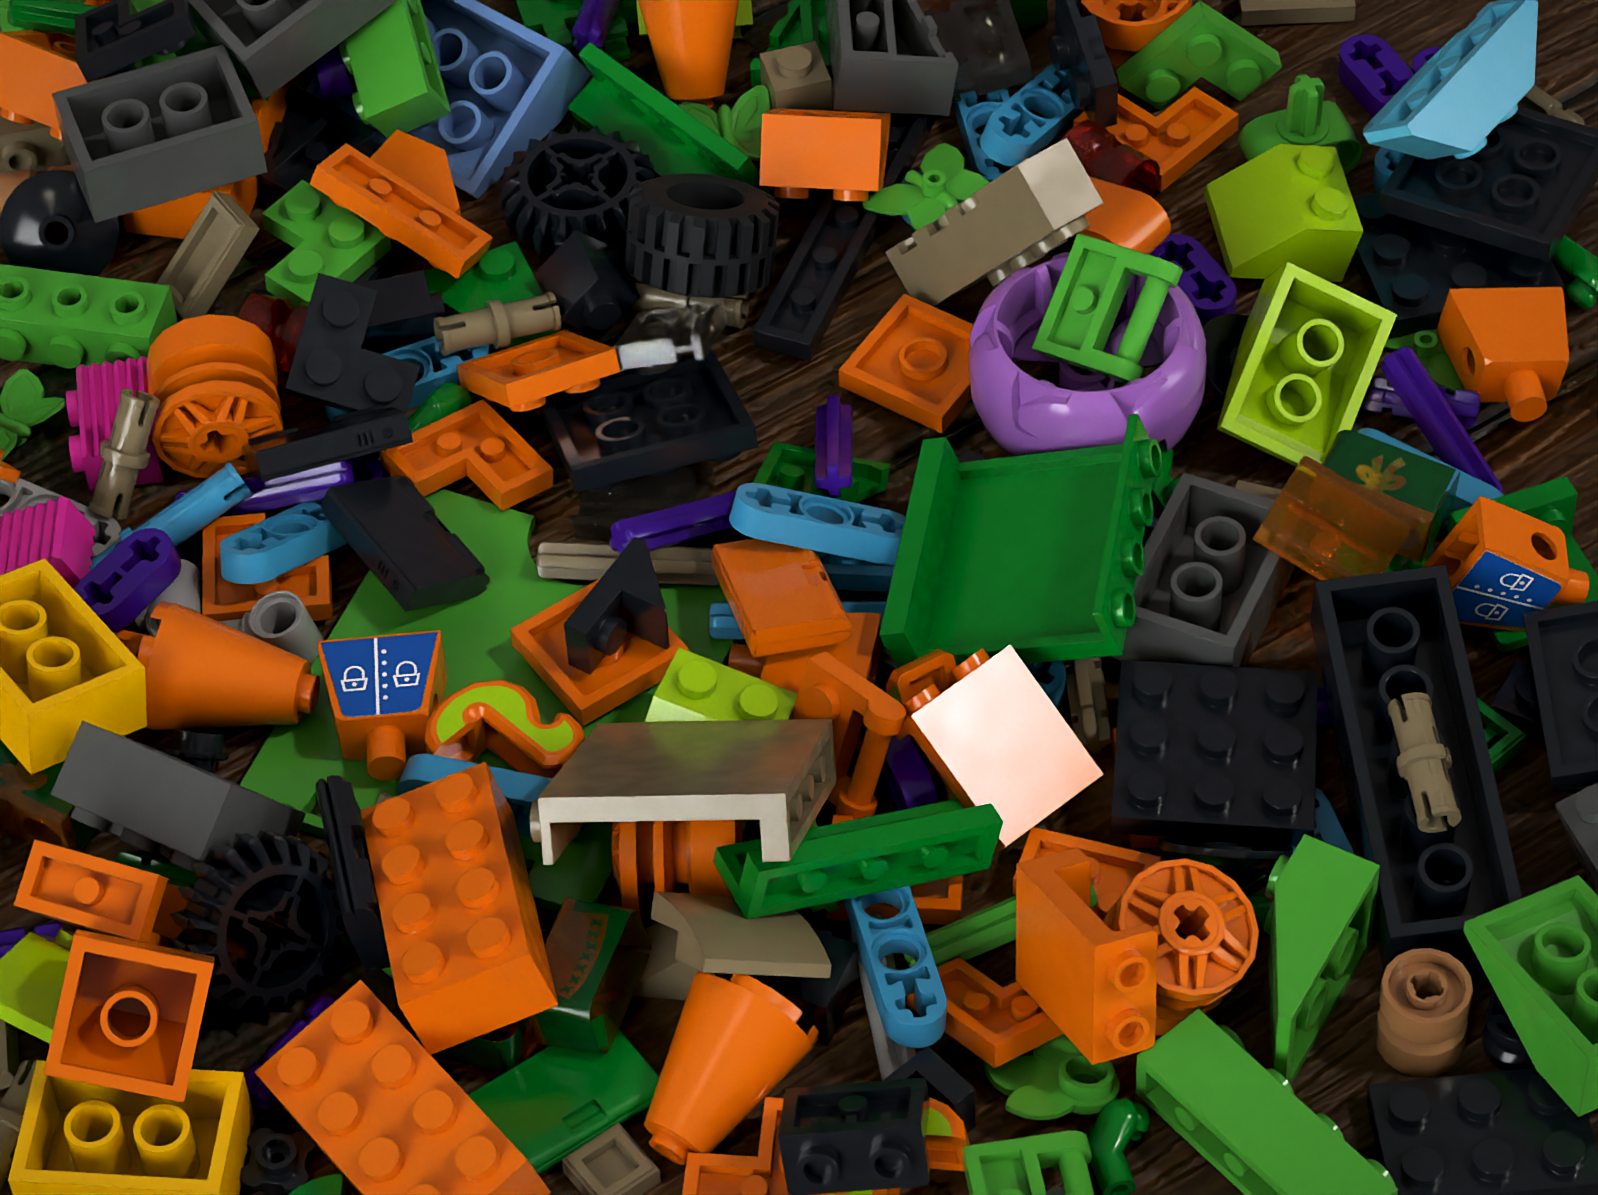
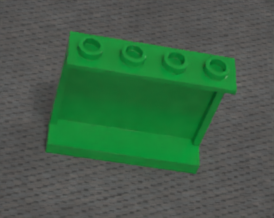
[879,414,1162,668]

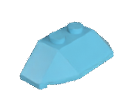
[1363,0,1538,160]

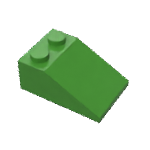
[1263,834,1380,1085]
[1463,875,1598,1117]

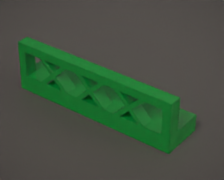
[567,42,770,193]
[713,799,1003,919]

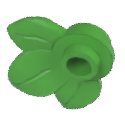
[983,1034,1120,1120]

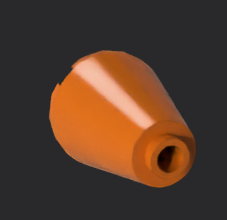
[638,0,739,108]
[137,601,320,731]
[644,970,818,1165]

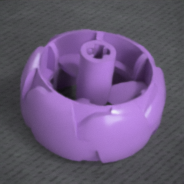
[969,252,1207,456]

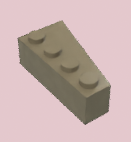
[885,138,1104,307]

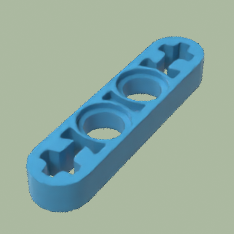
[843,886,947,1048]

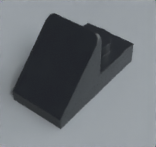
[564,537,670,675]

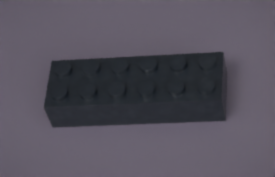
[1310,565,1522,971]

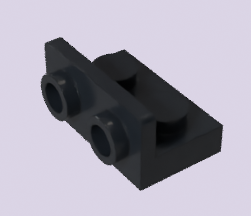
[778,1078,930,1195]

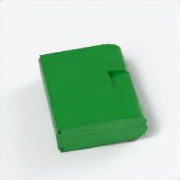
[468,1013,659,1175]

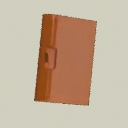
[711,538,852,658]

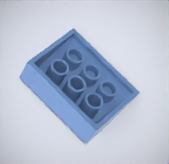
[306,0,591,199]

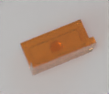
[1253,456,1415,580]

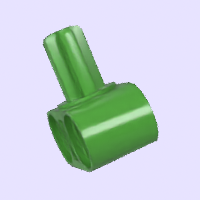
[1238,74,1364,175]

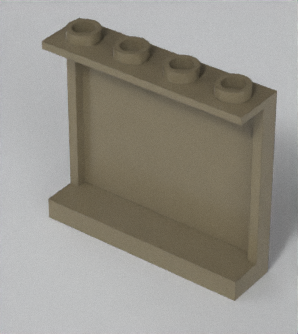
[530,719,836,865]

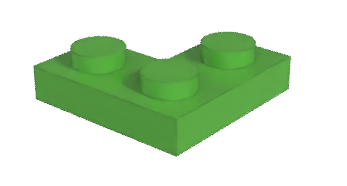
[1116,1,1282,111]
[262,180,392,315]

